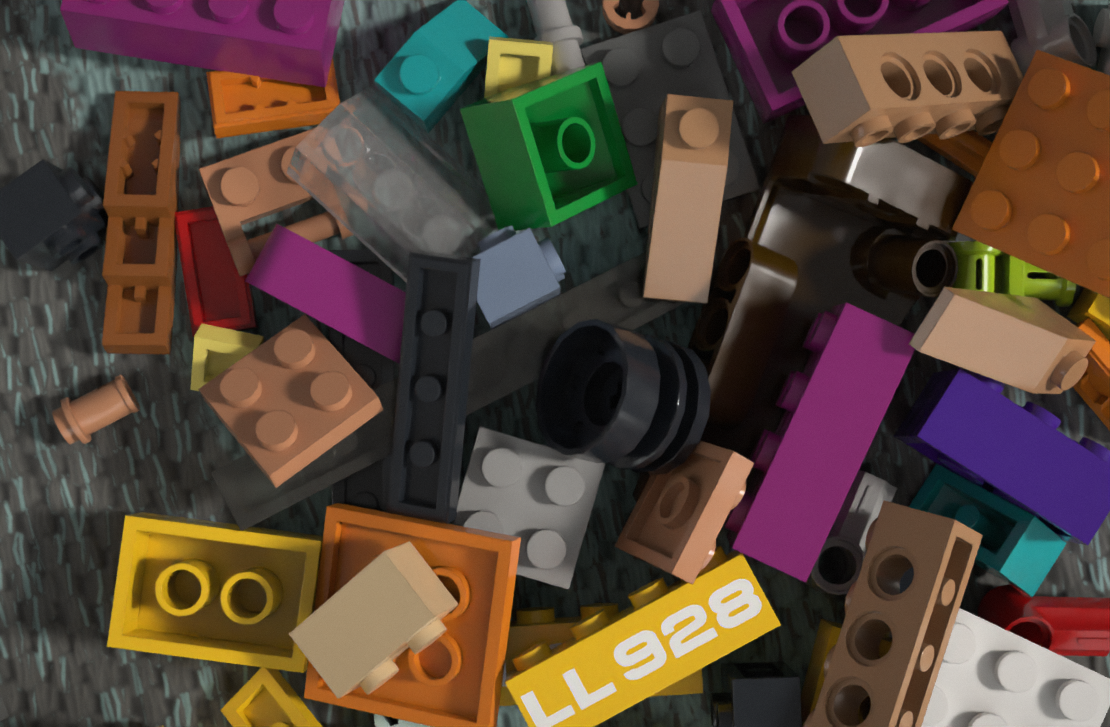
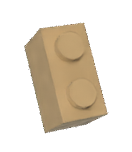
[289,541,459,698]

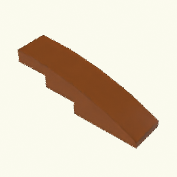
[102,91,181,355]

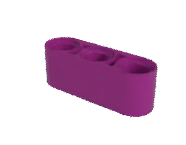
[245,224,406,364]

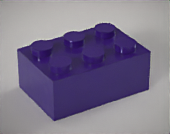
[894,368,1110,545]

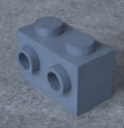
[471,226,566,332]

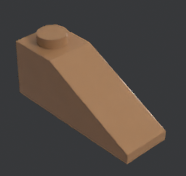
[642,94,733,304]
[909,287,1096,394]

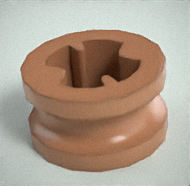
[602,0,659,35]

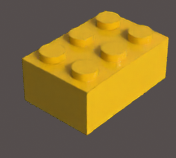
[107,512,323,673]

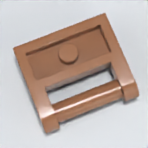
[199,127,360,276]

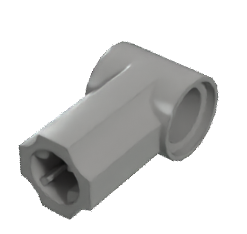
[1008,0,1097,76]
[805,470,897,595]

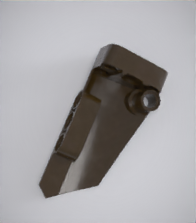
[632,115,973,503]

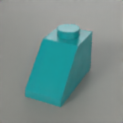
[374,0,509,133]
[909,464,1067,597]

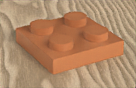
[198,314,383,488]
[615,441,754,585]

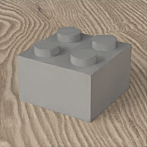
[451,427,605,589]

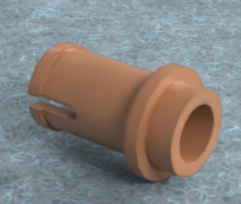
[52,374,140,445]

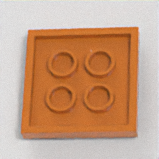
[952,50,1110,299]
[304,503,521,727]

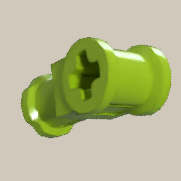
[947,241,1077,307]

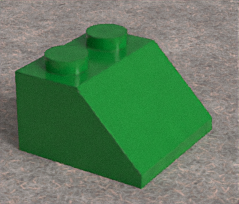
[460,61,638,231]

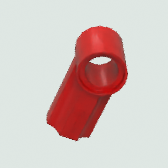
[978,584,1110,656]

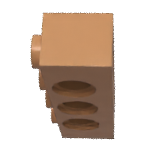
[792,31,1024,147]
[804,500,983,727]

